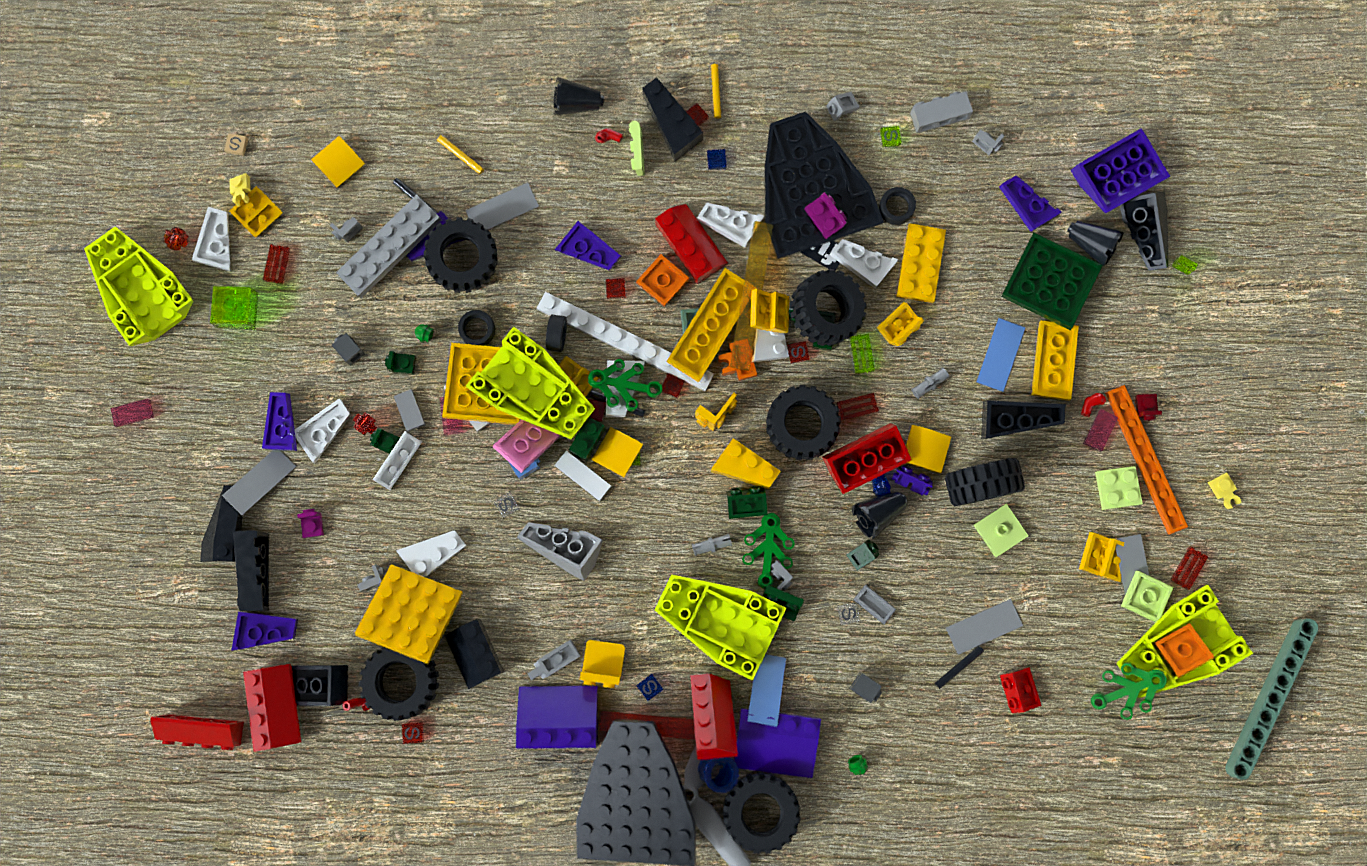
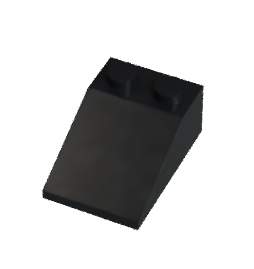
[291,665,348,706]

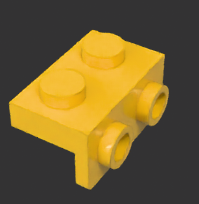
[877,302,924,346]

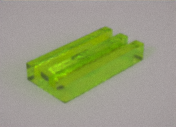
[849,333,875,374]

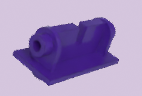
[892,465,933,496]

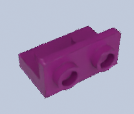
[804,192,847,239]

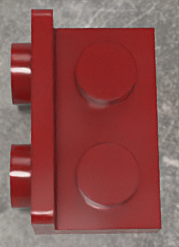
[1000,667,1042,713]

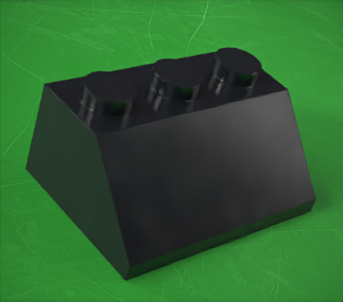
[445,619,504,689]

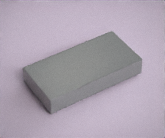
[394,389,426,432]
[853,584,896,625]

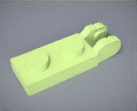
[629,121,645,176]

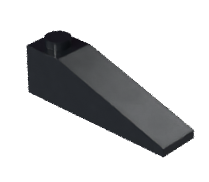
[1120,191,1168,271]
[200,485,243,562]

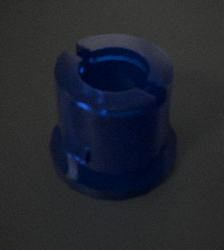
[698,757,739,793]

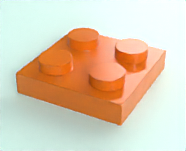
[636,254,689,307]
[1155,623,1214,678]

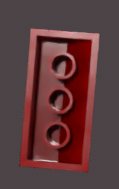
[655,204,728,284]
[822,423,912,494]
[243,664,302,752]
[690,673,738,760]
[150,714,244,750]

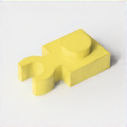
[229,173,251,206]
[1208,472,1241,509]

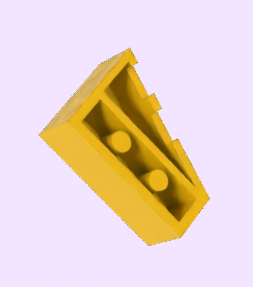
[711,438,781,490]

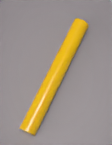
[711,64,721,119]
[437,135,484,174]

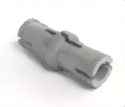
[911,368,950,399]
[692,534,732,556]

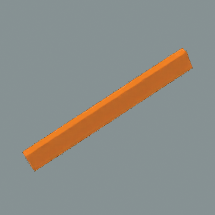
[1105,385,1188,535]

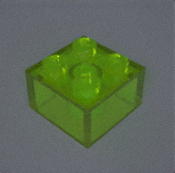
[210,286,258,329]

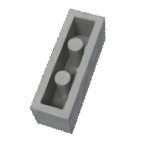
[910,92,973,133]

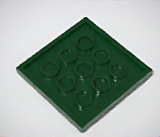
[1001,232,1103,330]

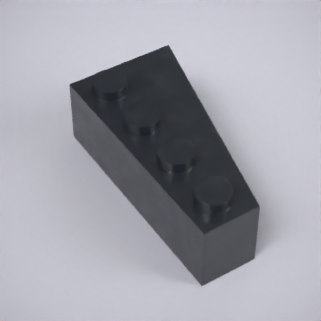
[642,77,703,162]
[981,400,1066,439]
[233,530,270,612]

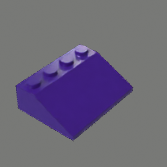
[1070,128,1170,214]
[516,686,598,749]
[733,707,821,778]

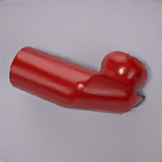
[595,128,623,143]
[1081,393,1106,417]
[342,697,371,711]

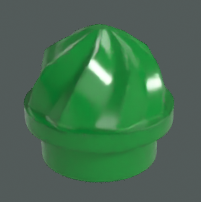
[415,324,434,343]
[847,754,868,775]

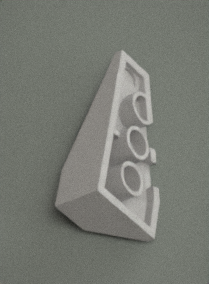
[517,522,603,581]

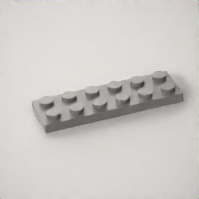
[336,194,442,298]

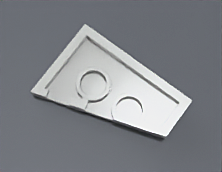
[697,203,764,248]
[192,207,231,271]
[830,239,898,289]
[752,329,789,363]
[606,360,645,417]
[295,399,351,463]
[396,530,467,577]

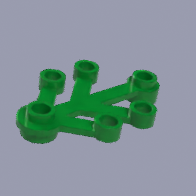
[588,359,662,411]
[742,513,795,589]
[1091,662,1167,720]

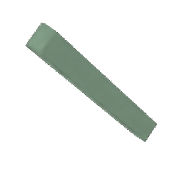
[1225,619,1318,780]

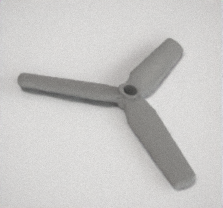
[683,745,751,866]

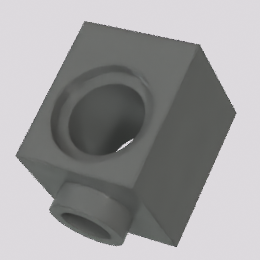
[332,333,365,366]
[849,672,882,703]

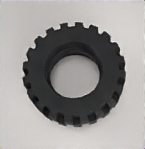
[424,217,498,293]
[790,269,867,346]
[766,385,841,461]
[945,458,1025,507]
[359,647,439,721]
[723,772,801,854]

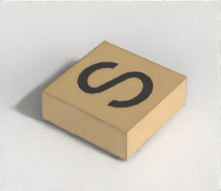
[224,133,248,156]

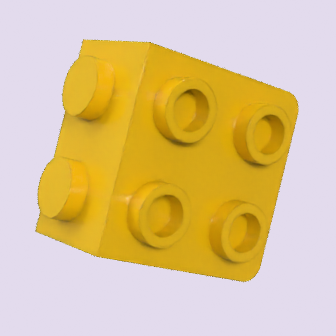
[695,393,738,431]
[579,640,625,688]

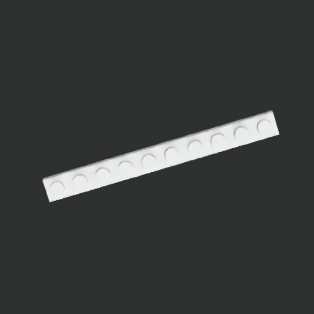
[537,292,714,392]

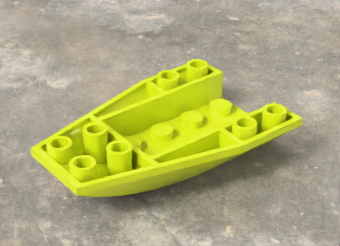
[84,226,194,346]
[466,326,595,440]
[654,575,786,681]
[1116,585,1253,698]

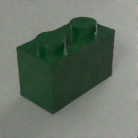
[569,417,606,462]

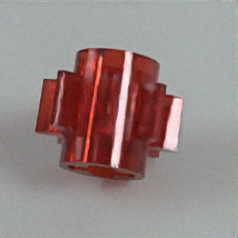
[164,227,189,251]
[353,412,377,436]

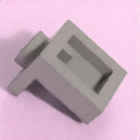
[826,92,859,121]
[972,129,1005,155]
[330,217,363,243]
[771,561,793,591]
[357,564,386,592]

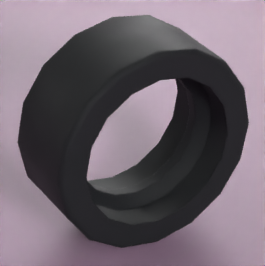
[879,187,916,225]
[458,310,495,346]
[546,314,567,352]

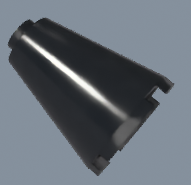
[553,77,604,115]
[1067,220,1124,266]
[852,492,908,539]

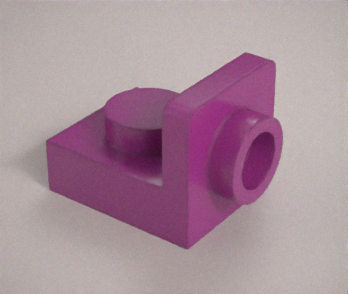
[297,509,324,539]

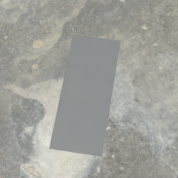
[465,182,539,229]
[222,450,296,515]
[1116,534,1149,595]
[946,599,1023,655]

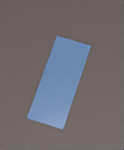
[977,318,1025,392]
[747,654,786,727]

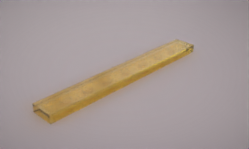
[730,221,773,371]

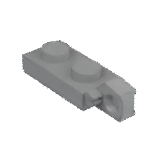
[527,639,581,680]

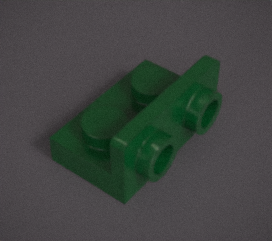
[726,486,768,519]
[763,585,804,622]

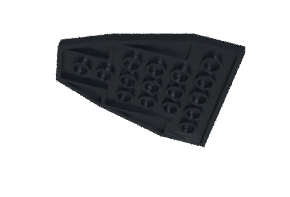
[764,111,884,260]
[576,719,696,866]

